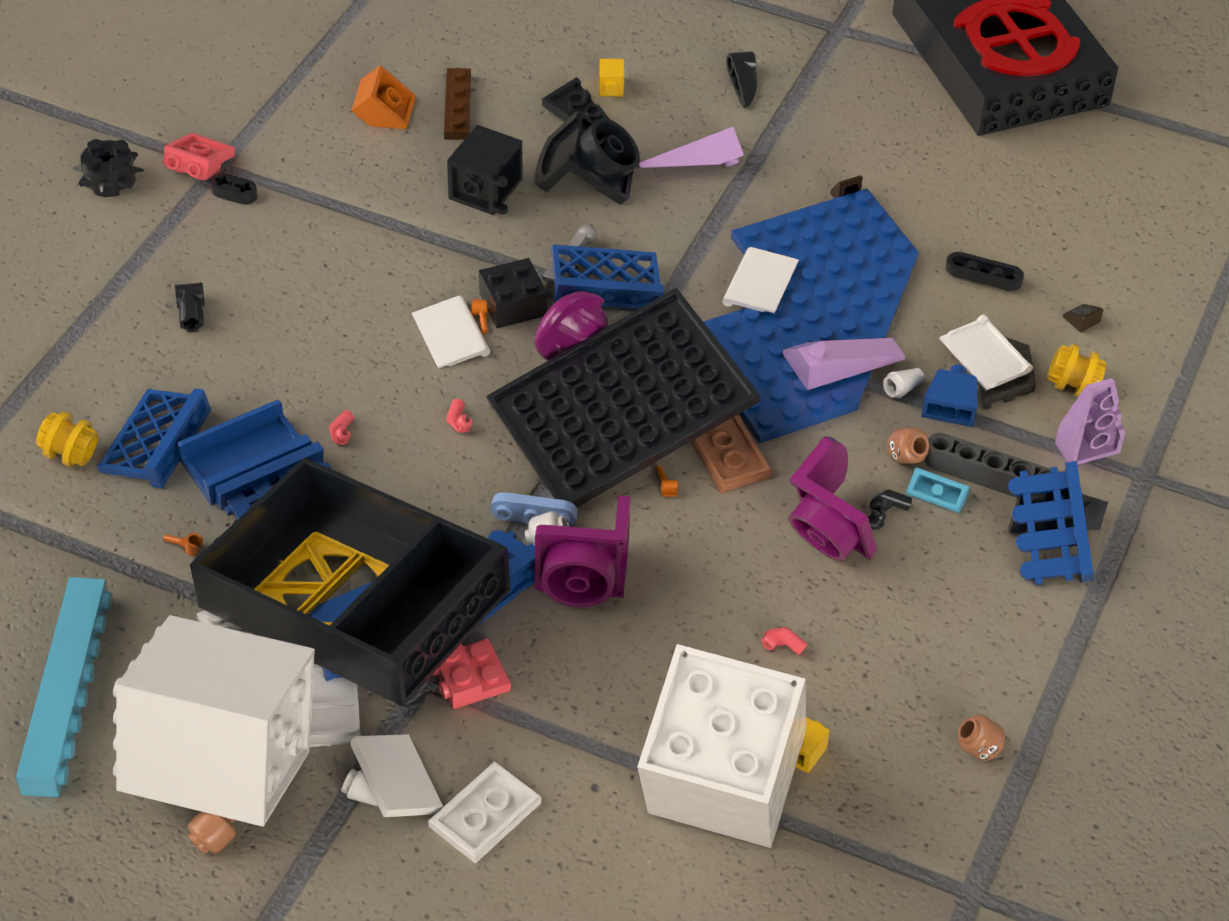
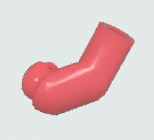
[446,399,473,433]
[329,410,355,445]
[761,627,808,656]

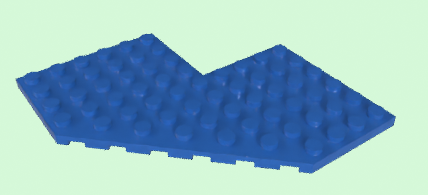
[703,188,919,444]

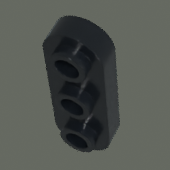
[945,252,1024,291]

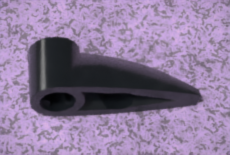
[726,51,757,108]

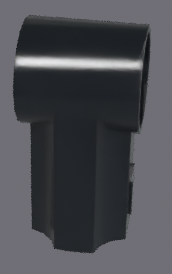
[175,282,205,332]

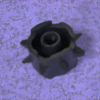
[73,139,144,197]

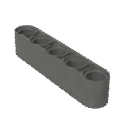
[925,433,1050,498]

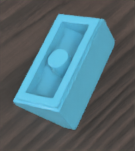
[905,467,971,513]

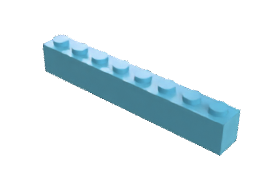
[16,577,112,797]

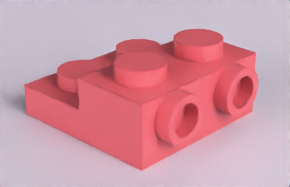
[163,133,235,180]
[432,638,511,709]

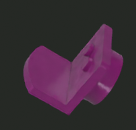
[788,436,877,562]
[535,496,631,608]

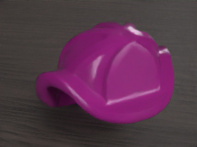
[534,291,608,361]

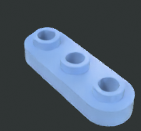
[490,492,578,527]

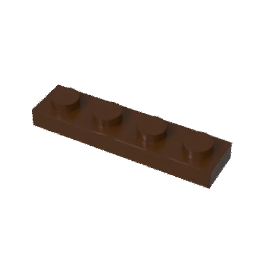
[444,68,471,140]

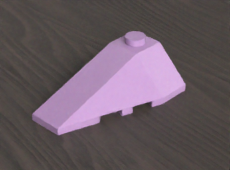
[638,127,744,169]
[782,338,905,390]
[1055,378,1125,465]

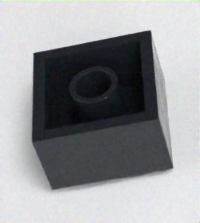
[479,258,547,329]

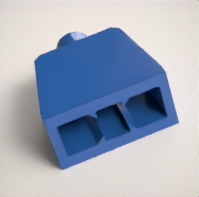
[921,364,978,427]

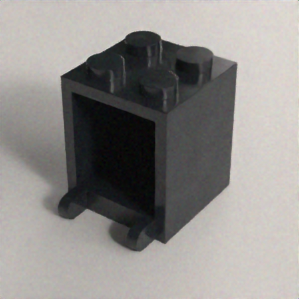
[447,125,523,215]

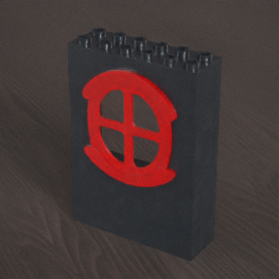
[892,0,1119,136]

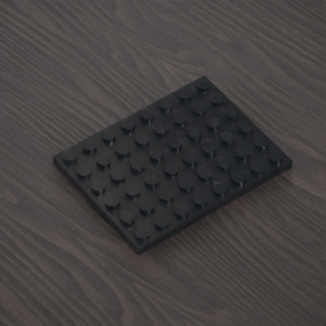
[486,287,761,507]

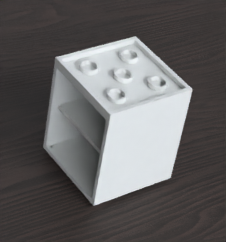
[113,615,315,827]
[637,644,806,848]

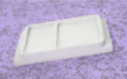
[310,664,361,747]

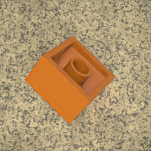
[351,65,416,129]

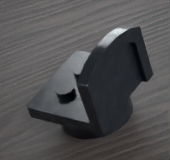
[535,110,640,205]

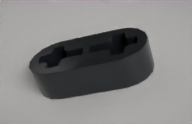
[210,173,258,205]

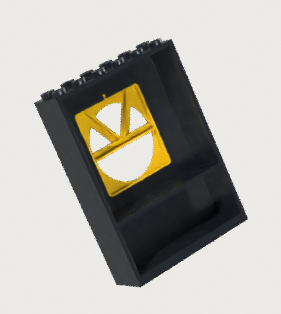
[190,457,511,706]

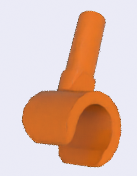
[472,299,488,334]
[656,466,678,497]
[163,533,203,556]

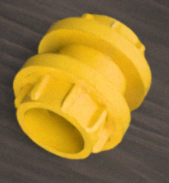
[1047,344,1107,397]
[36,411,99,468]

